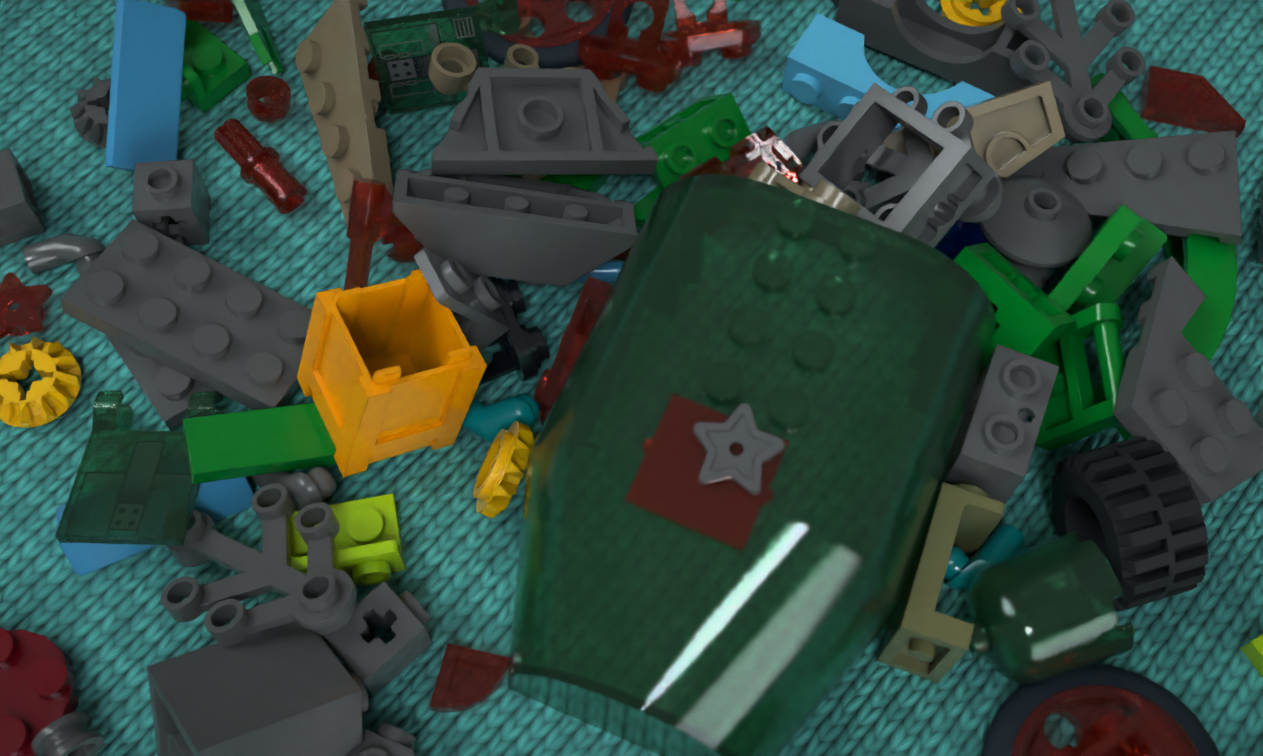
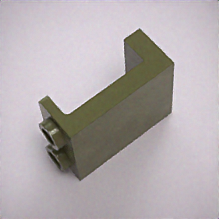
[877,482,1006,683]

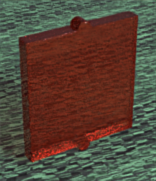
[625,394,789,552]

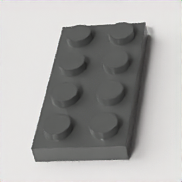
[61,219,312,410]

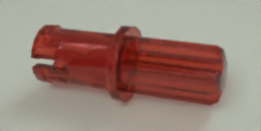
[214,118,307,214]

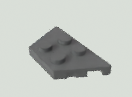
[431,67,658,175]

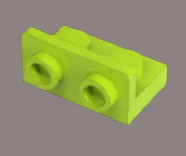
[290,493,406,586]

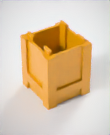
[296,269,487,478]

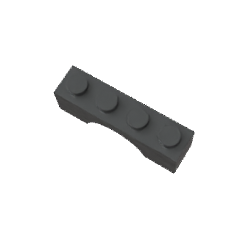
[835,0,1057,97]

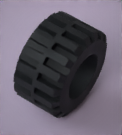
[1051,436,1209,612]

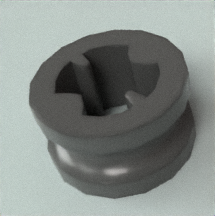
[31,710,105,756]

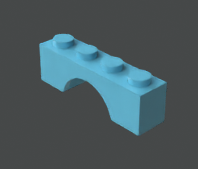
[781,13,995,132]

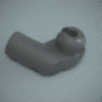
[22,233,106,275]

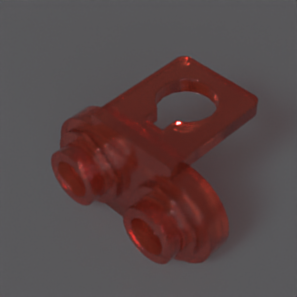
[576,0,684,92]
[657,0,762,67]

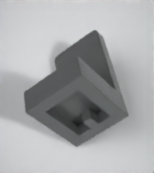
[414,248,510,351]

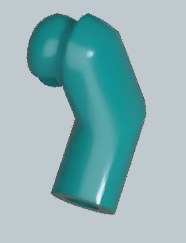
[462,394,539,443]
[944,524,1024,590]

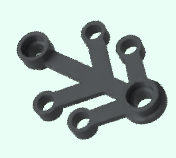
[1001,0,1146,143]
[817,86,1003,223]
[161,483,357,646]

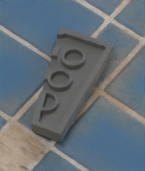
[1011,130,1242,245]

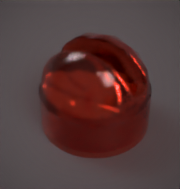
[246,76,291,124]
[380,219,425,263]

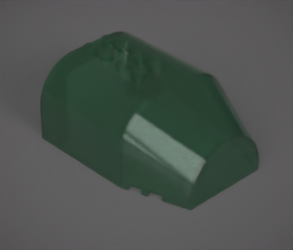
[507,174,996,756]

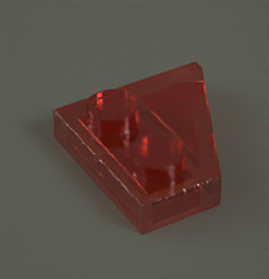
[534,276,611,435]

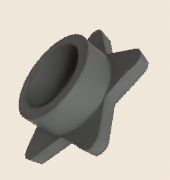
[692,403,786,495]

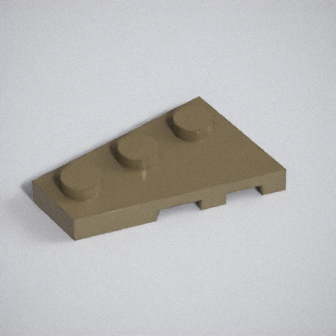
[882,80,1065,201]

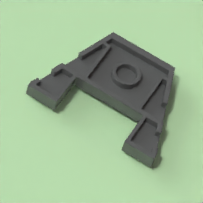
[1113,256,1263,505]

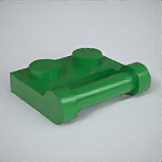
[1030,303,1125,451]

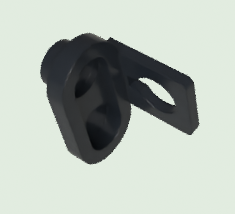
[479,276,550,385]

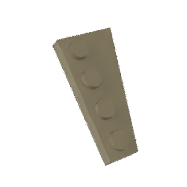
[295,0,394,229]

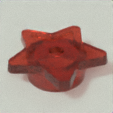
[0,273,53,340]

